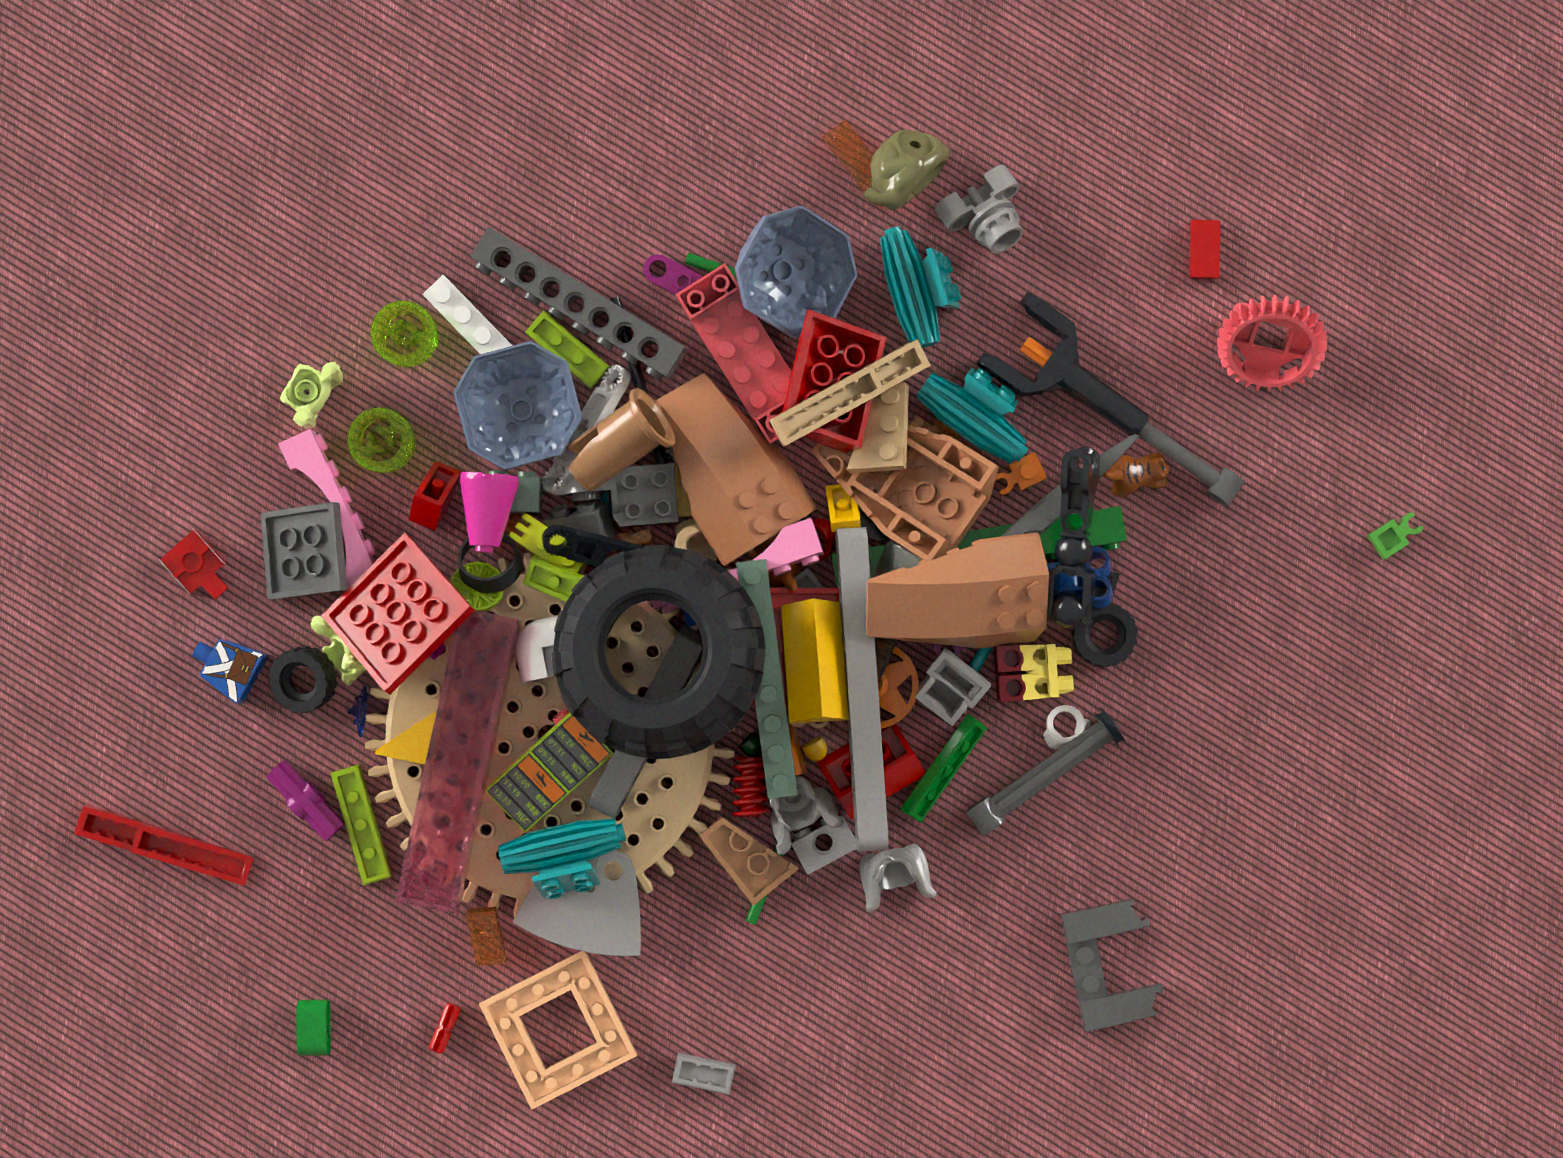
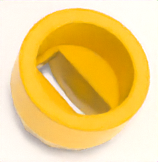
[802,736,827,761]

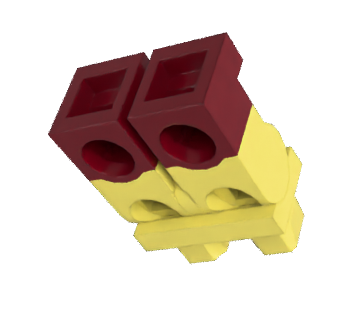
[993,644,1074,703]

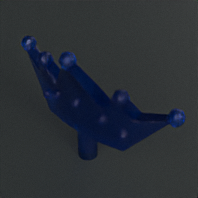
[347,686,368,737]

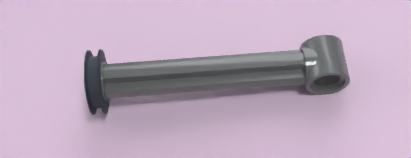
[965,707,1126,836]

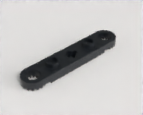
[542,525,645,567]

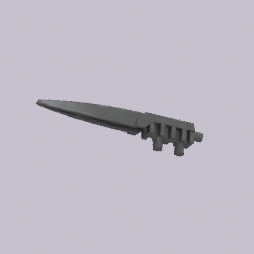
[1000,434,1140,537]

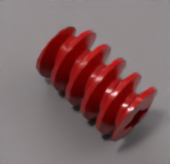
[732,757,769,817]

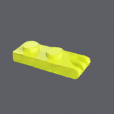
[508,513,585,573]

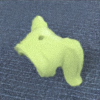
[280,362,343,430]
[310,615,366,686]

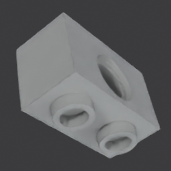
[791,815,857,875]

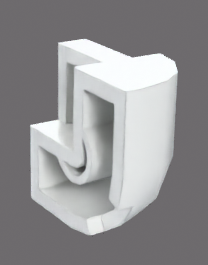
[516,616,558,683]

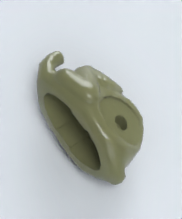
[863,130,951,211]

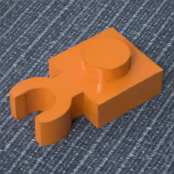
[995,452,1048,496]

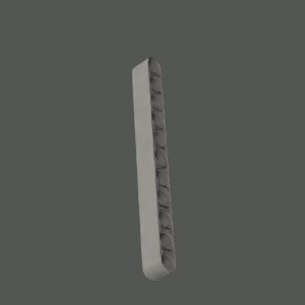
[835,527,889,852]

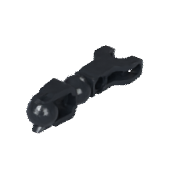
[1047,446,1100,628]

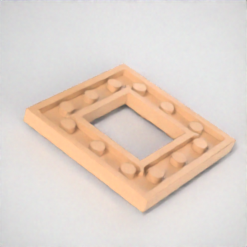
[479,951,638,1110]

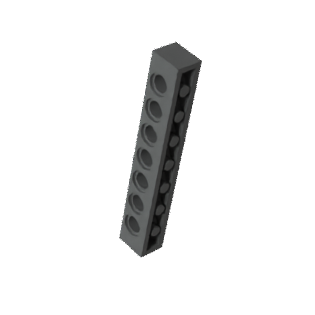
[470,227,688,380]

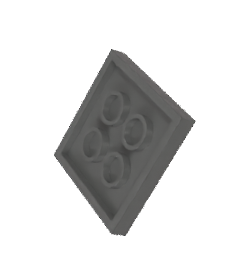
[260,502,347,600]

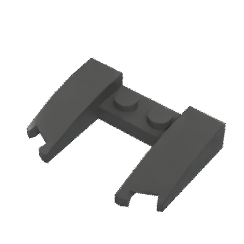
[1060,899,1163,1032]

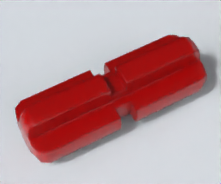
[429,1003,461,1054]

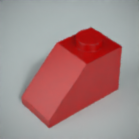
[408,461,462,531]

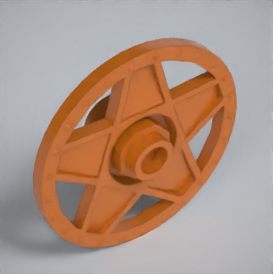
[875,642,919,729]

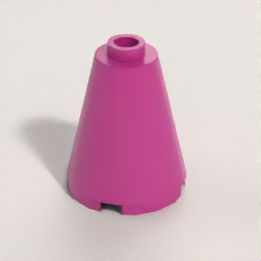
[460,472,519,553]

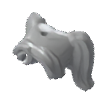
[769,776,844,854]
[859,843,937,912]

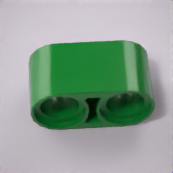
[296,999,331,1056]

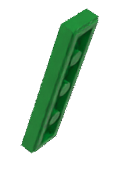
[901,713,987,823]

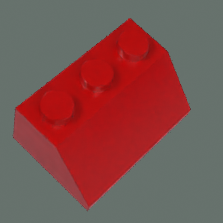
[817,717,925,819]

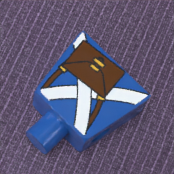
[192,639,269,704]

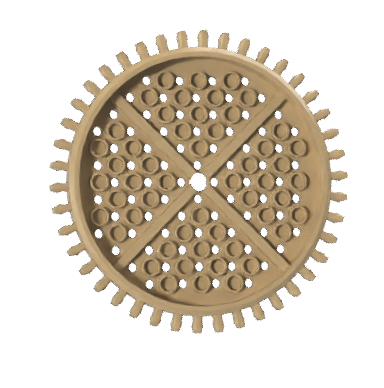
[365,553,735,918]

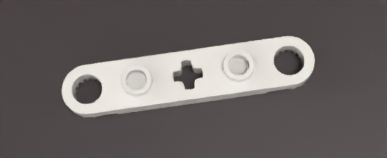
[542,365,631,496]

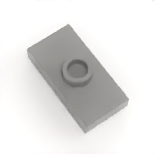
[672,1052,736,1095]

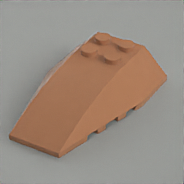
[655,373,818,566]
[811,425,999,560]
[866,532,1049,648]

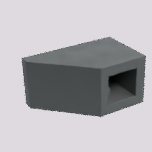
[543,501,616,538]

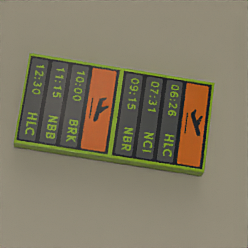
[485,712,614,833]

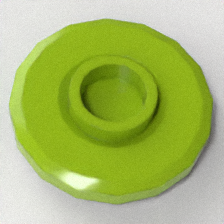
[450,561,504,613]

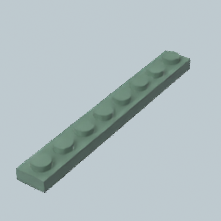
[736,559,798,799]

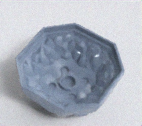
[735,205,858,338]
[453,341,583,470]

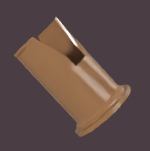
[567,388,675,491]

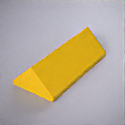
[781,598,849,724]

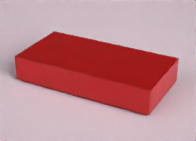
[1189,220,1220,279]

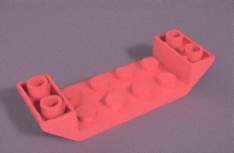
[675,263,792,444]

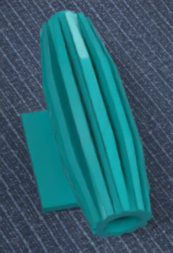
[880,226,961,349]
[916,367,1029,464]
[498,819,626,899]

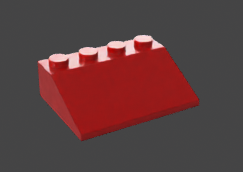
[782,309,887,453]

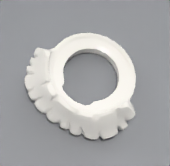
[1043,705,1091,749]

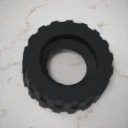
[1071,603,1138,667]
[269,646,338,714]

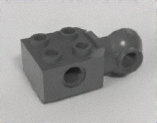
[562,463,678,529]

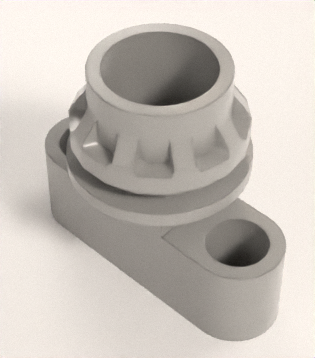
[935,165,1024,254]

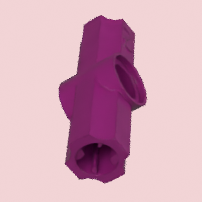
[266,760,345,842]

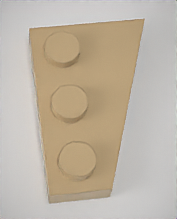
[846,382,909,473]

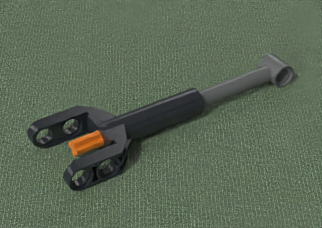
[976,292,1245,507]

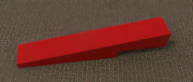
[74,804,254,886]

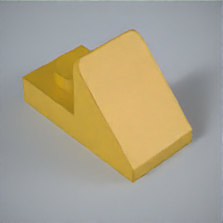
[825,484,861,532]

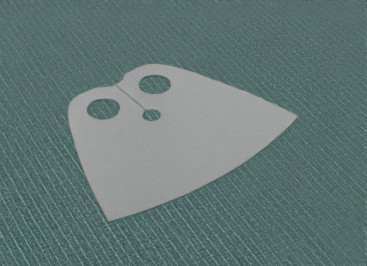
[513,851,641,956]

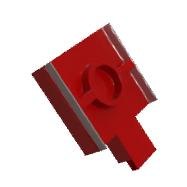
[158,528,228,600]

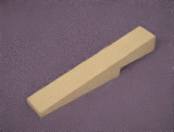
[769,339,931,447]

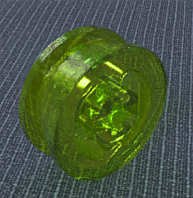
[371,301,439,367]
[347,407,415,473]

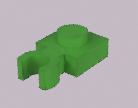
[1366,512,1424,560]

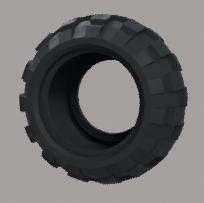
[552,545,766,759]

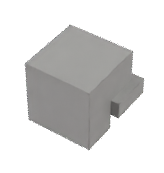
[915,648,991,726]

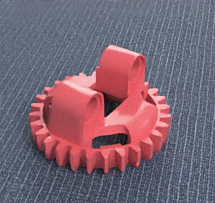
[1217,295,1327,392]

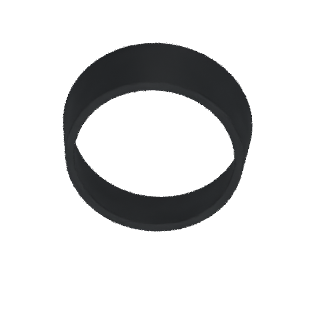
[458,533,523,593]

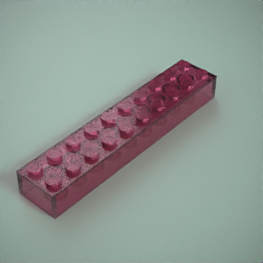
[395,610,521,914]

